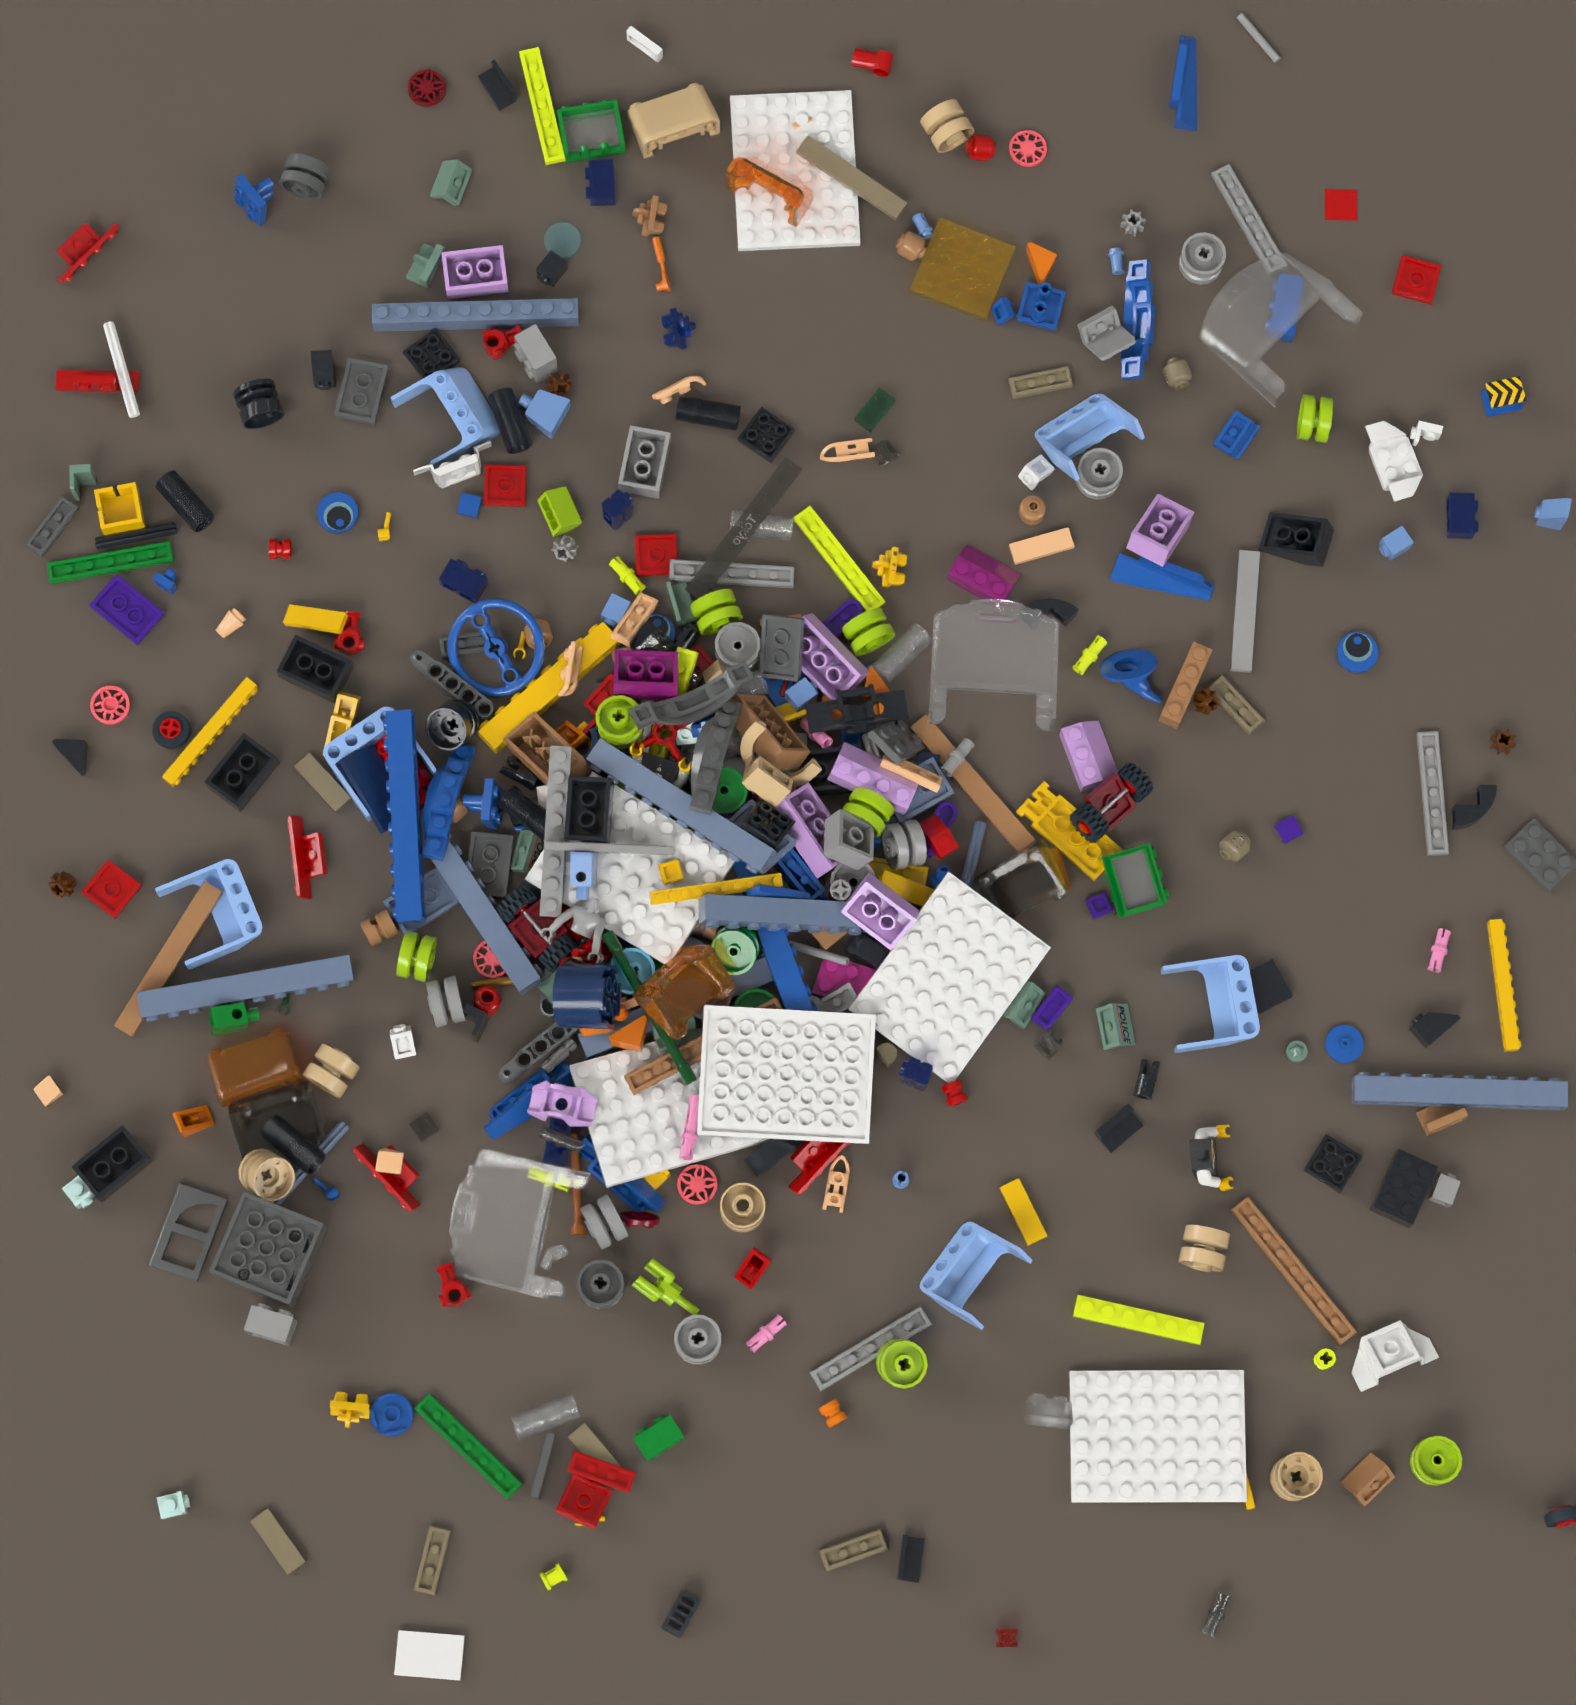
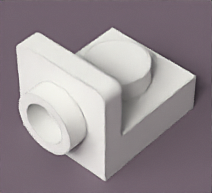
[1410,421,1443,446]
[1018,455,1055,490]
[389,1024,416,1059]

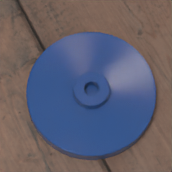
[1325,1025,1364,1063]

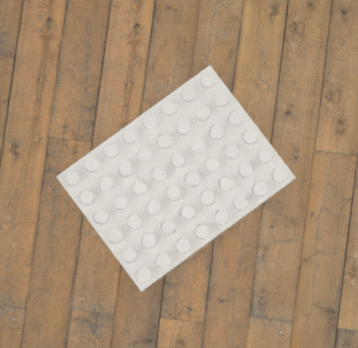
[730,90,860,251]
[525,772,735,967]
[848,872,1051,1083]
[697,1005,876,1144]
[569,1028,770,1188]
[1069,1370,1247,1503]

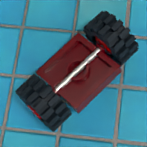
[1070,763,1154,843]
[497,885,579,972]

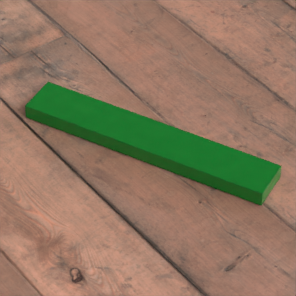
[46,541,174,584]
[414,1393,523,1500]

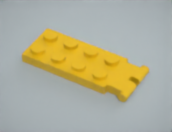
[1016,781,1123,881]

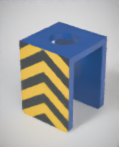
[1481,376,1526,417]

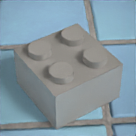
[513,324,558,383]
[824,809,874,870]
[244,1303,298,1346]

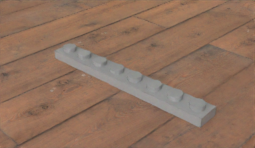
[539,746,572,917]

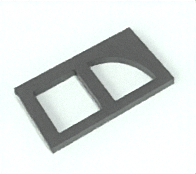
[148,1183,228,1281]

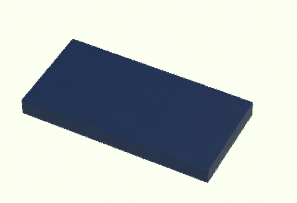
[339,744,391,834]

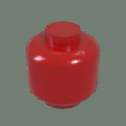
[965,133,996,162]
[473,986,501,1017]

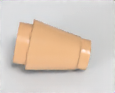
[215,608,246,638]

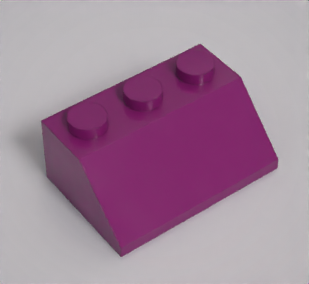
[947,544,1021,610]
[613,650,678,701]

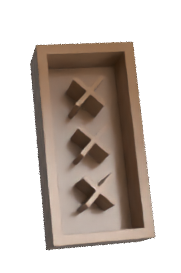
[732,694,810,770]
[503,712,592,786]

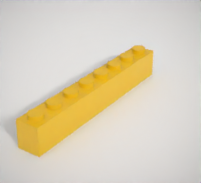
[478,622,620,754]

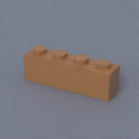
[1158,642,1212,729]

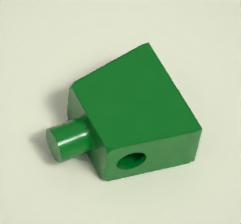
[209,1003,260,1036]

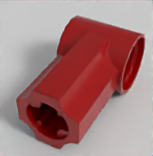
[851,47,894,77]

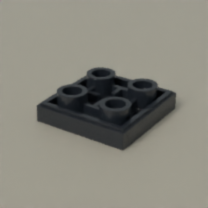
[403,328,461,379]
[738,407,795,463]
[740,799,796,850]
[1250,959,1293,1015]
[1304,1134,1363,1193]

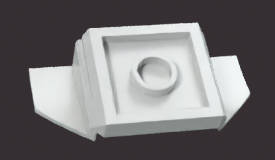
[1365,421,1423,502]
[413,441,492,488]
[1352,1320,1439,1392]

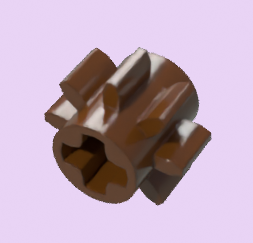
[546,370,573,396]
[1193,688,1219,715]
[1490,729,1516,755]
[49,871,77,898]

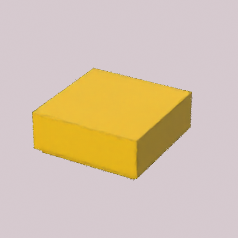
[658,858,685,886]

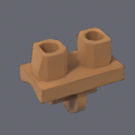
[632,195,667,237]

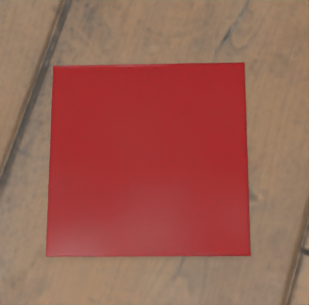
[1325,189,1357,221]

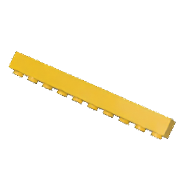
[162,677,258,787]
[649,873,783,905]
[1487,919,1521,1052]

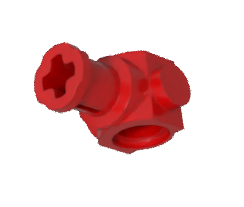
[482,324,522,360]
[334,611,365,656]
[435,1262,471,1307]

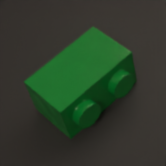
[633,1414,685,1462]

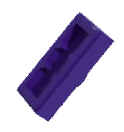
[1031,985,1073,1032]

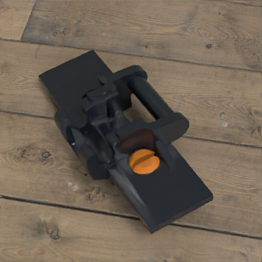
[805,684,909,735]

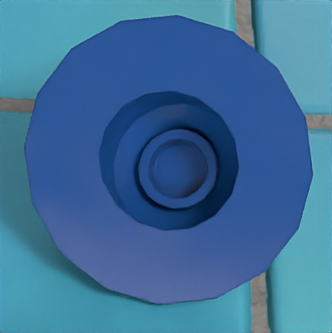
[1100,649,1163,703]

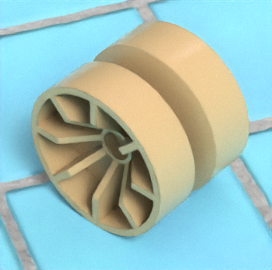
[920,99,974,153]
[302,1044,360,1099]
[720,1183,765,1232]
[1178,1225,1230,1272]

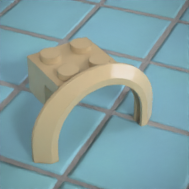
[740,720,822,807]

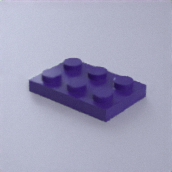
[89,574,165,646]

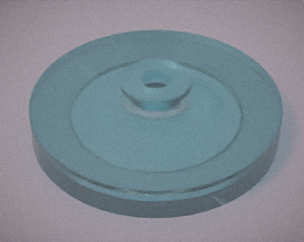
[544,222,581,259]

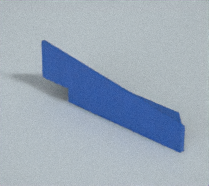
[1169,35,1197,131]
[1110,553,1215,601]
[773,848,830,901]
[484,1061,575,1140]
[579,1133,666,1212]

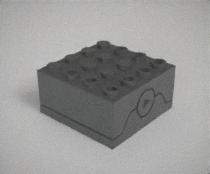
[209,1191,327,1309]

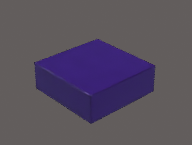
[1274,815,1303,844]
[1085,892,1113,920]

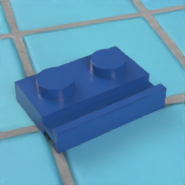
[1213,410,1260,461]

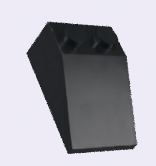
[1259,512,1334,567]

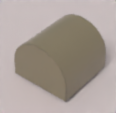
[875,1043,897,1068]

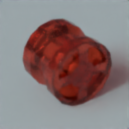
[996,1629,1018,1648]

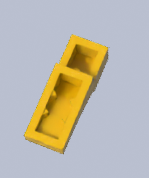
[322,691,361,756]

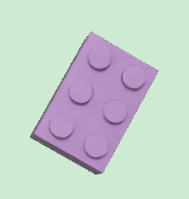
[441,245,509,300]
[1126,494,1194,567]

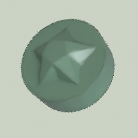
[1285,1041,1308,1063]

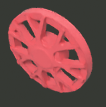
[1009,130,1047,167]
[473,941,506,978]

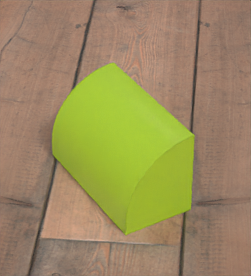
[537,486,582,537]

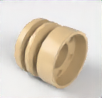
[238,1148,295,1202]
[1270,1452,1323,1501]

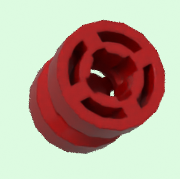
[269,539,292,559]
[941,1080,968,1107]

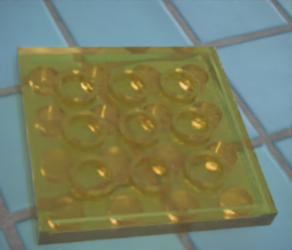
[910,218,1016,321]

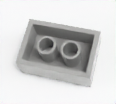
[618,425,671,499]

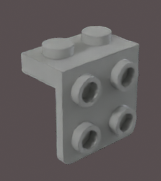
[1077,306,1136,360]

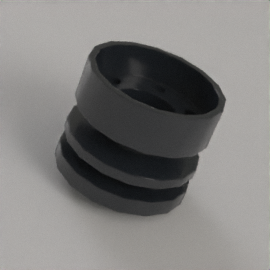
[233,378,285,429]
[426,699,480,751]

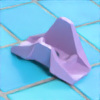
[527,1080,598,1127]

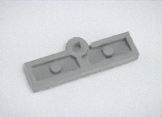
[809,983,857,1013]

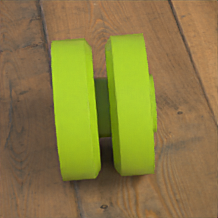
[1297,394,1333,443]
[690,589,743,635]
[842,607,895,656]
[596,695,644,749]
[842,787,895,837]
[396,931,437,982]
[876,1338,928,1389]
[1410,1436,1462,1486]

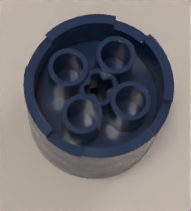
[553,963,622,1029]

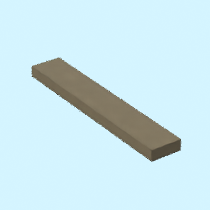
[796,135,908,221]

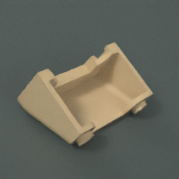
[627,83,720,159]

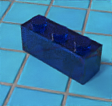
[543,1098,572,1168]

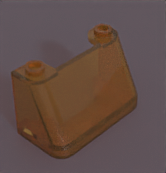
[726,156,813,228]
[633,944,736,1039]
[206,1028,304,1108]

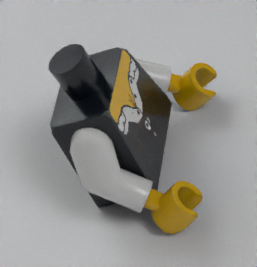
[630,742,692,789]
[1190,1125,1234,1191]

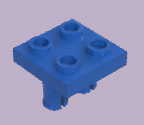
[234,174,274,227]
[1016,281,1066,332]
[463,778,505,830]

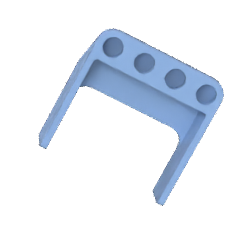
[391,367,500,470]
[1035,394,1145,481]
[323,707,437,822]
[155,859,263,970]
[1160,955,1260,1053]
[920,1222,1033,1330]

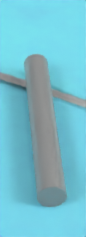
[1237,13,1281,63]
[789,940,849,966]

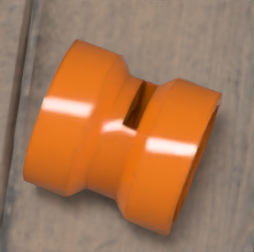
[818,1398,847,1428]

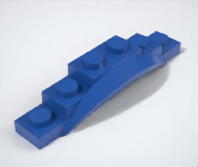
[1120,259,1156,380]
[422,744,476,861]

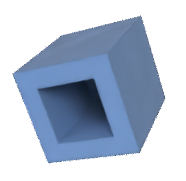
[1379,526,1414,561]
[601,593,631,629]
[785,677,818,712]

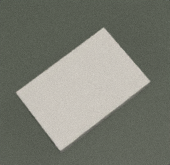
[394,1630,465,1681]

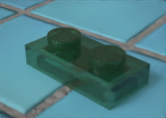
[854,387,896,433]

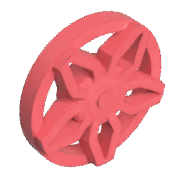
[90,686,130,725]
[677,1164,717,1205]

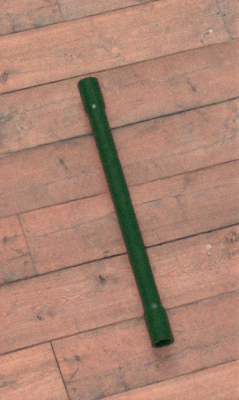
[602,930,697,1086]

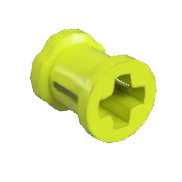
[1313,1348,1336,1370]
[540,1563,568,1591]

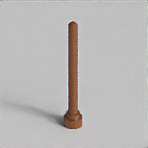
[570,1132,588,1236]

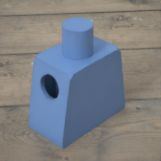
[518,390,571,439]
[570,852,598,900]

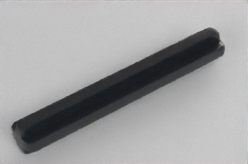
[95,522,177,549]

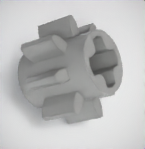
[1120,209,1146,237]
[551,535,579,562]

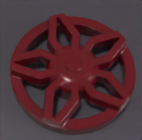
[408,69,446,107]
[620,1211,660,1229]

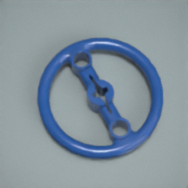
[448,599,545,696]

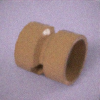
[359,909,399,947]

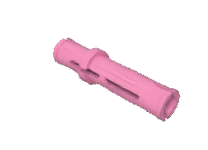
[679,1095,699,1160]

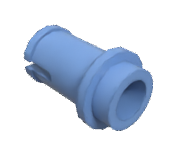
[912,213,933,240]
[1108,247,1125,275]
[892,1171,909,1189]

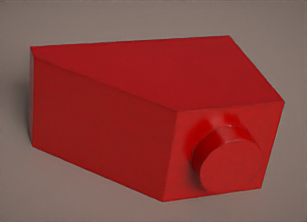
[919,815,959,861]

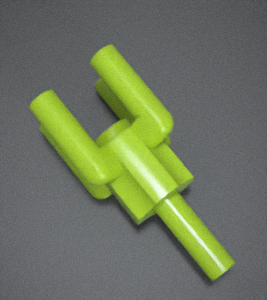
[631,1258,700,1315]

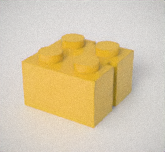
[94,482,146,536]

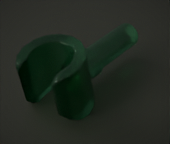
[276,993,291,1015]

